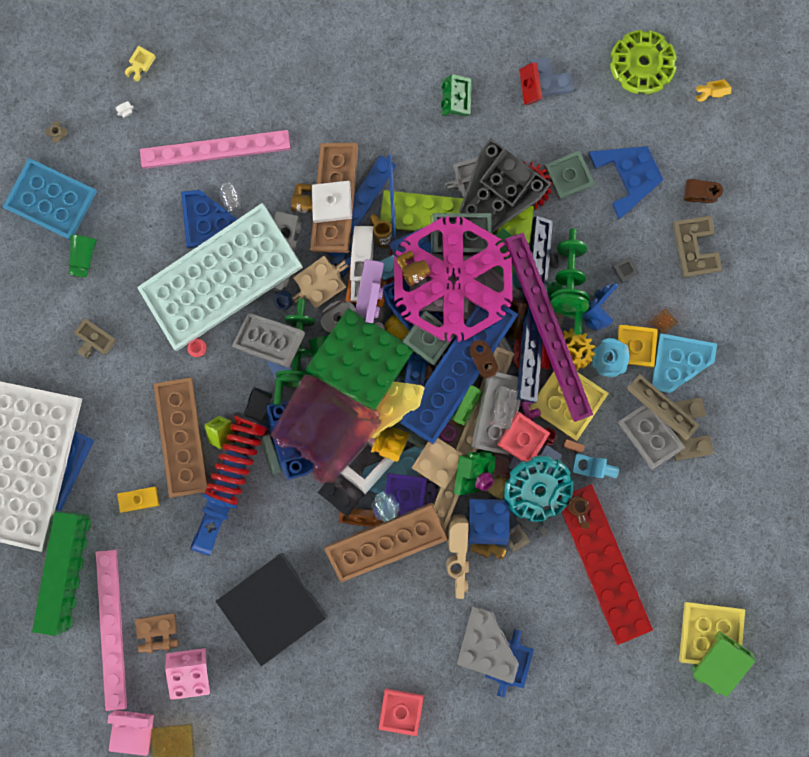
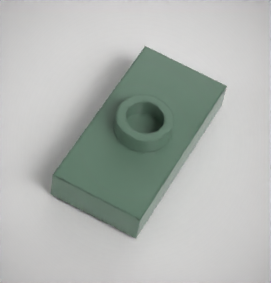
[261,435,281,476]

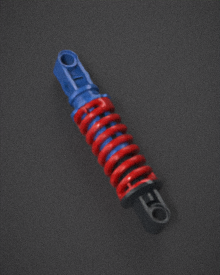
[190,387,273,556]

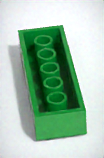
[32,511,91,636]

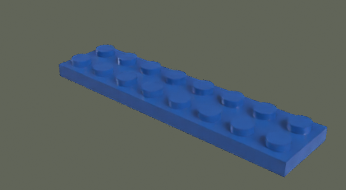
[400,305,518,445]

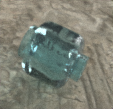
[371,491,400,522]

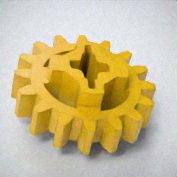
[562,328,595,370]

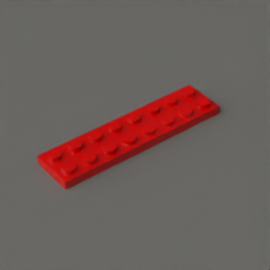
[558,484,653,645]

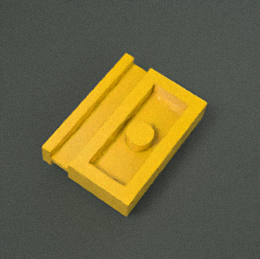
[371,427,410,462]

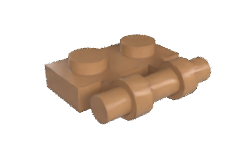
[135,613,179,654]

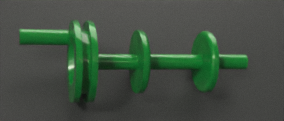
[550,228,589,335]
[274,299,315,406]

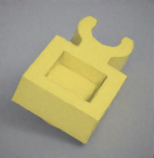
[125,46,156,82]

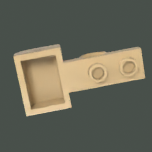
[446,514,469,599]

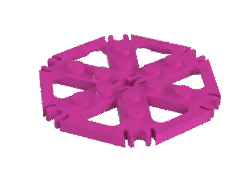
[394,216,512,342]

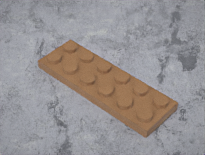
[310,143,359,253]
[153,378,208,498]
[324,503,448,583]

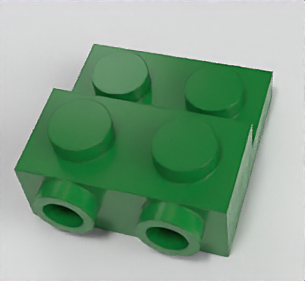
[454,450,496,496]

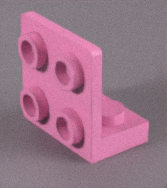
[165,648,210,700]
[108,710,154,756]

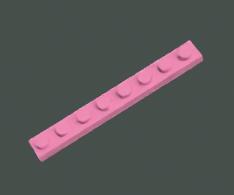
[140,130,291,169]
[96,550,127,711]

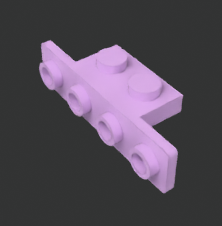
[355,259,384,323]

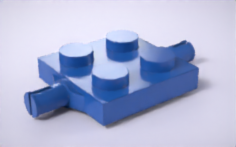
[485,629,534,698]

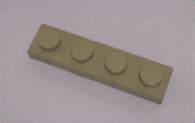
[627,374,700,440]

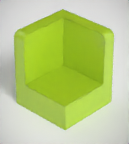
[204,416,235,449]

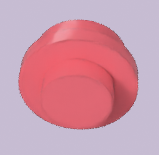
[187,338,207,357]

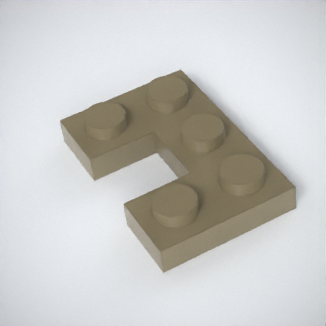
[672,216,722,278]
[671,397,714,461]

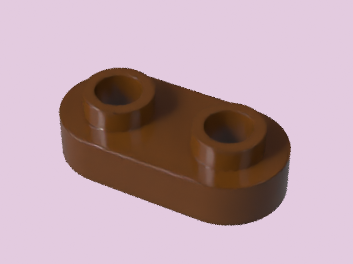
[470,340,498,379]

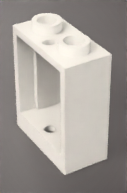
[333,436,394,494]

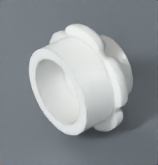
[116,101,134,118]

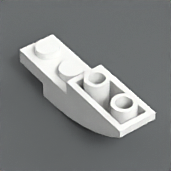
[350,226,374,301]

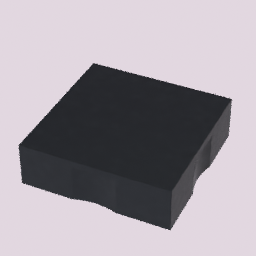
[215,553,328,667]

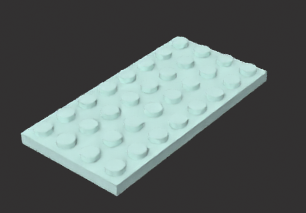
[137,203,303,351]

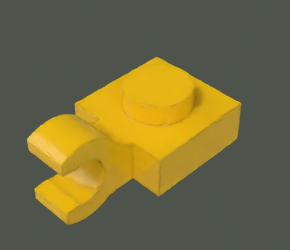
[695,79,731,102]

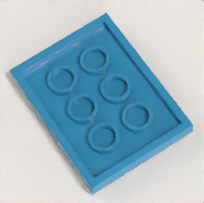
[3,158,97,240]

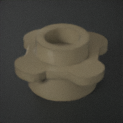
[45,121,68,143]

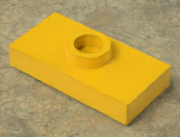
[117,486,160,513]

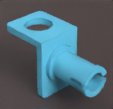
[572,454,619,478]

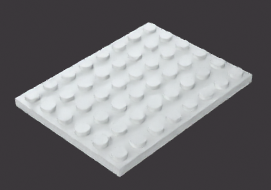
[0,381,82,552]

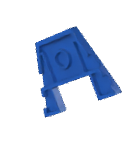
[588,146,664,219]

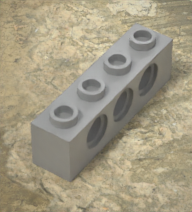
[270,212,302,292]

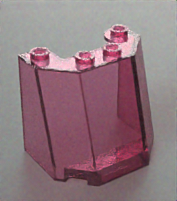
[271,375,382,483]

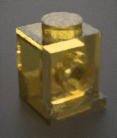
[487,473,506,500]

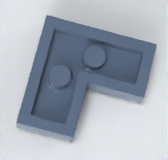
[530,57,573,96]

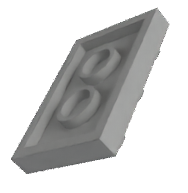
[618,404,685,470]

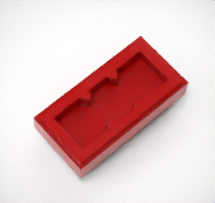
[519,62,542,105]

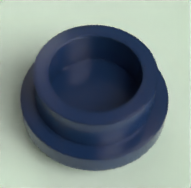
[274,291,293,310]

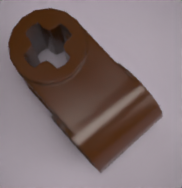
[684,179,723,204]

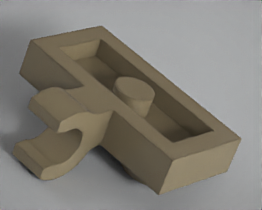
[74,318,117,359]

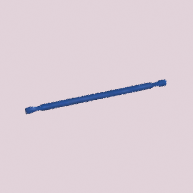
[388,154,396,241]

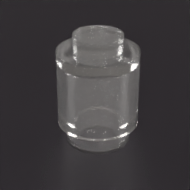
[218,182,242,212]

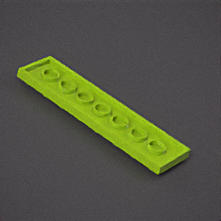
[380,190,534,245]

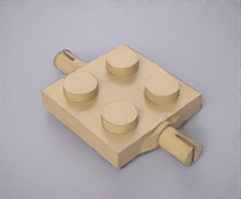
[292,255,349,309]

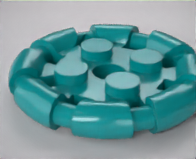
[504,456,574,522]

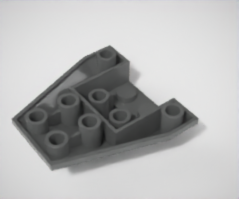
[459,138,551,233]

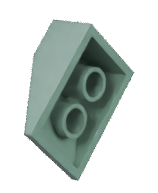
[431,213,492,255]

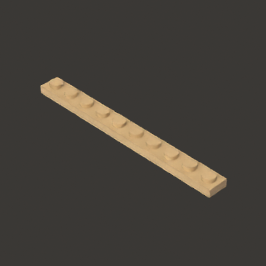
[433,347,514,530]

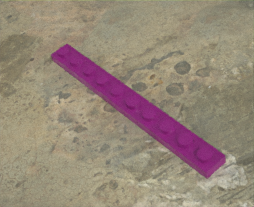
[504,232,593,422]

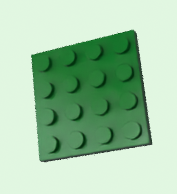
[306,308,414,412]

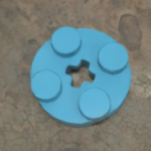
[592,338,629,377]

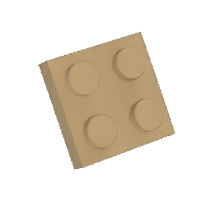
[411,438,464,489]

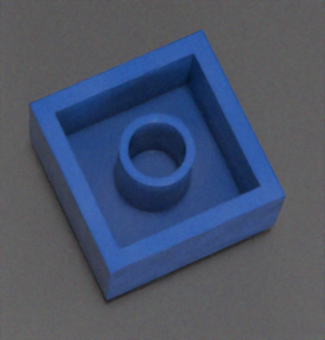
[468,499,509,545]

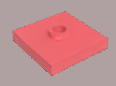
[497,412,550,462]
[378,688,424,736]

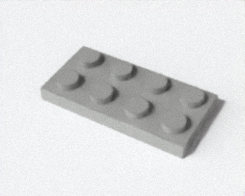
[232,313,305,368]
[471,372,520,455]

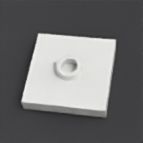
[312,181,352,223]

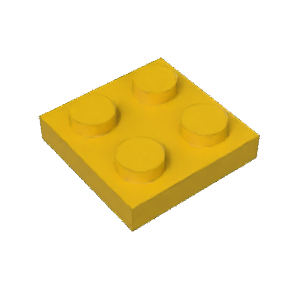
[617,325,658,368]

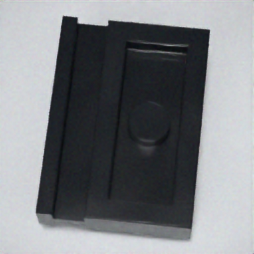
[317,471,365,517]

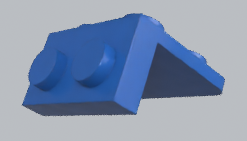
[583,282,618,331]

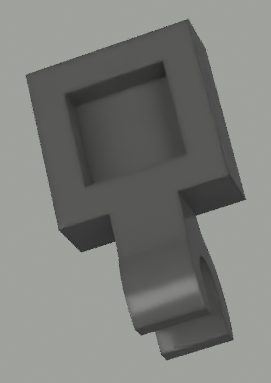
[515,507,549,537]

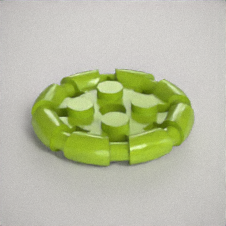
[610,30,677,95]

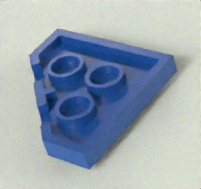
[181,190,238,248]

